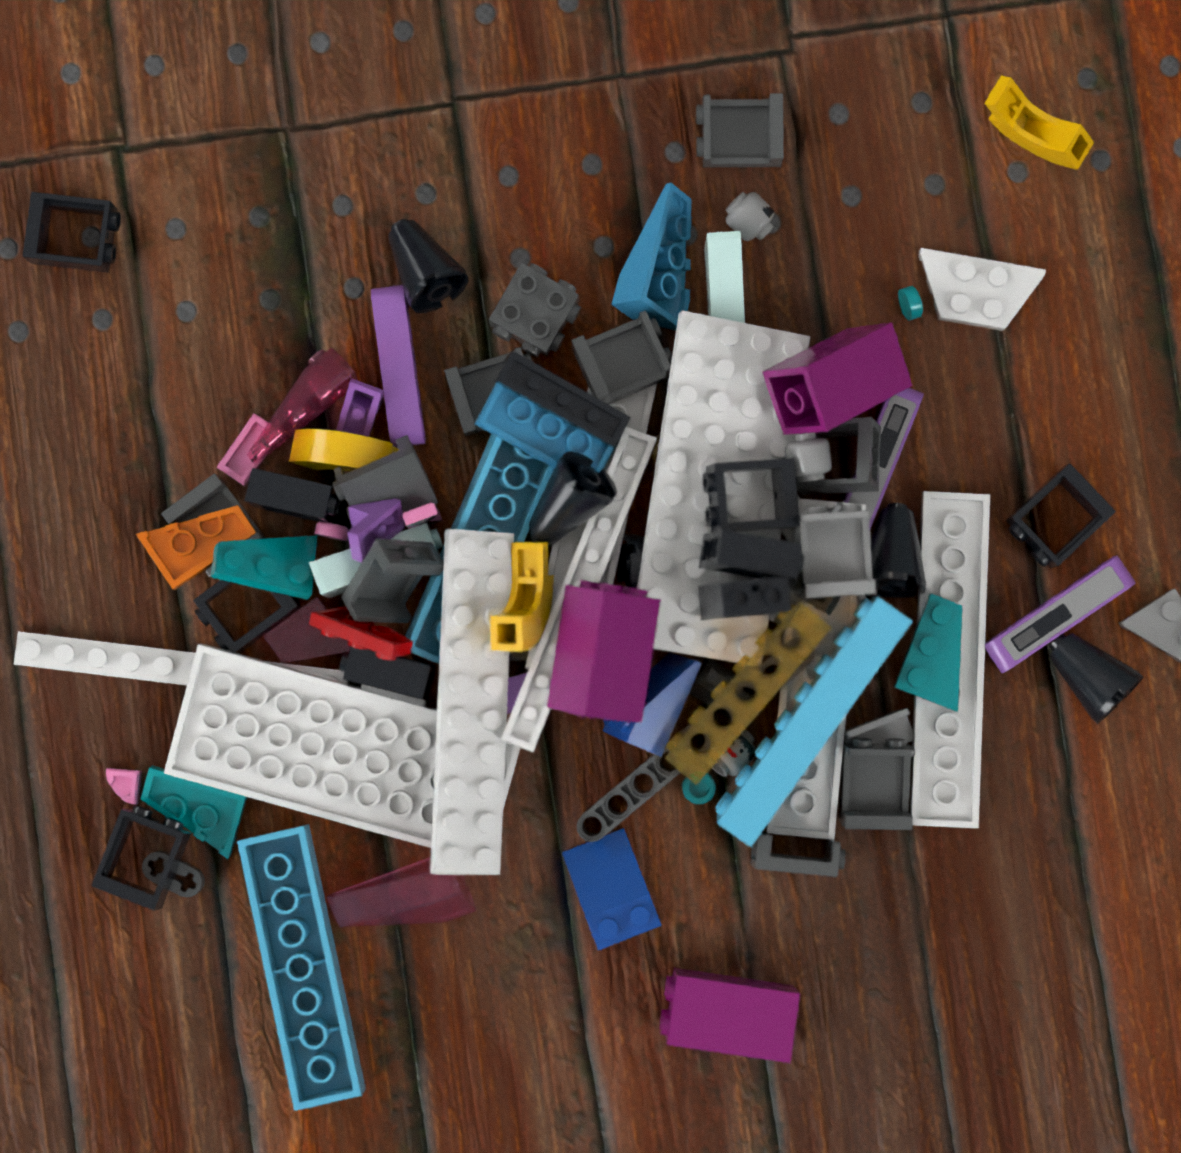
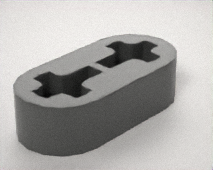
[142,851,205,897]

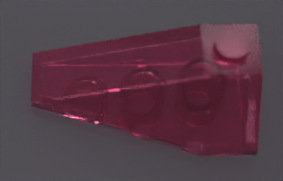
[247,348,358,464]
[327,857,477,927]

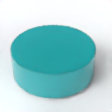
[898,286,923,321]
[682,771,716,804]

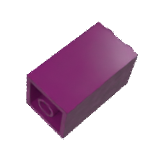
[762,322,913,435]
[547,580,661,723]
[659,968,800,1063]

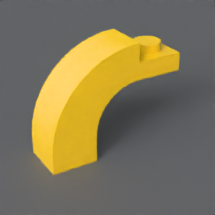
[984,75,1094,170]
[289,429,399,472]
[490,542,554,651]

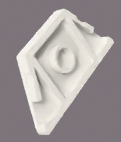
[918,248,1046,331]

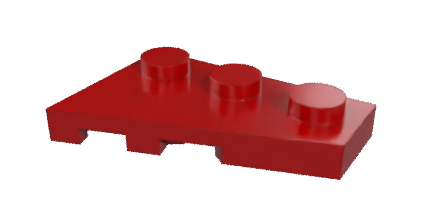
[309,606,413,660]

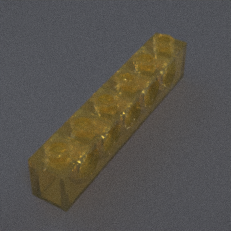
[665,601,832,785]

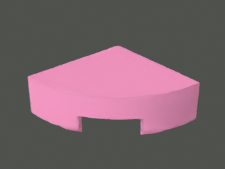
[106,768,142,804]

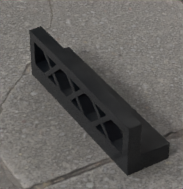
[495,351,631,448]

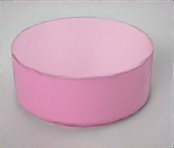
[314,521,349,541]

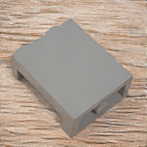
[799,504,876,598]

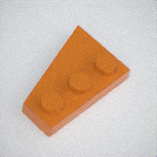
[136,505,257,590]

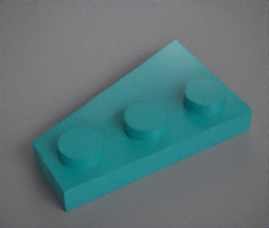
[211,535,317,600]
[894,593,963,712]
[141,765,247,859]

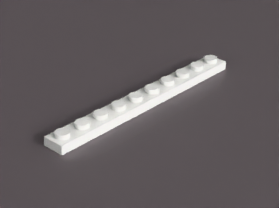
[501,427,657,753]
[13,631,349,685]

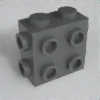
[489,263,582,358]

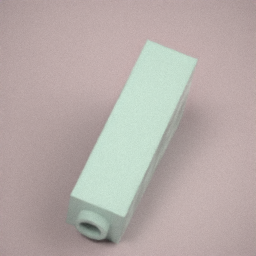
[704,231,745,323]
[309,523,443,598]

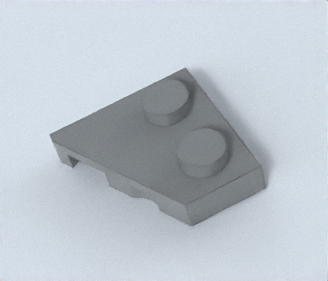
[1118,588,1181,663]

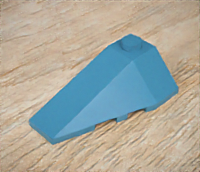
[611,183,691,330]

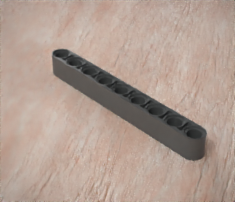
[576,636,815,842]

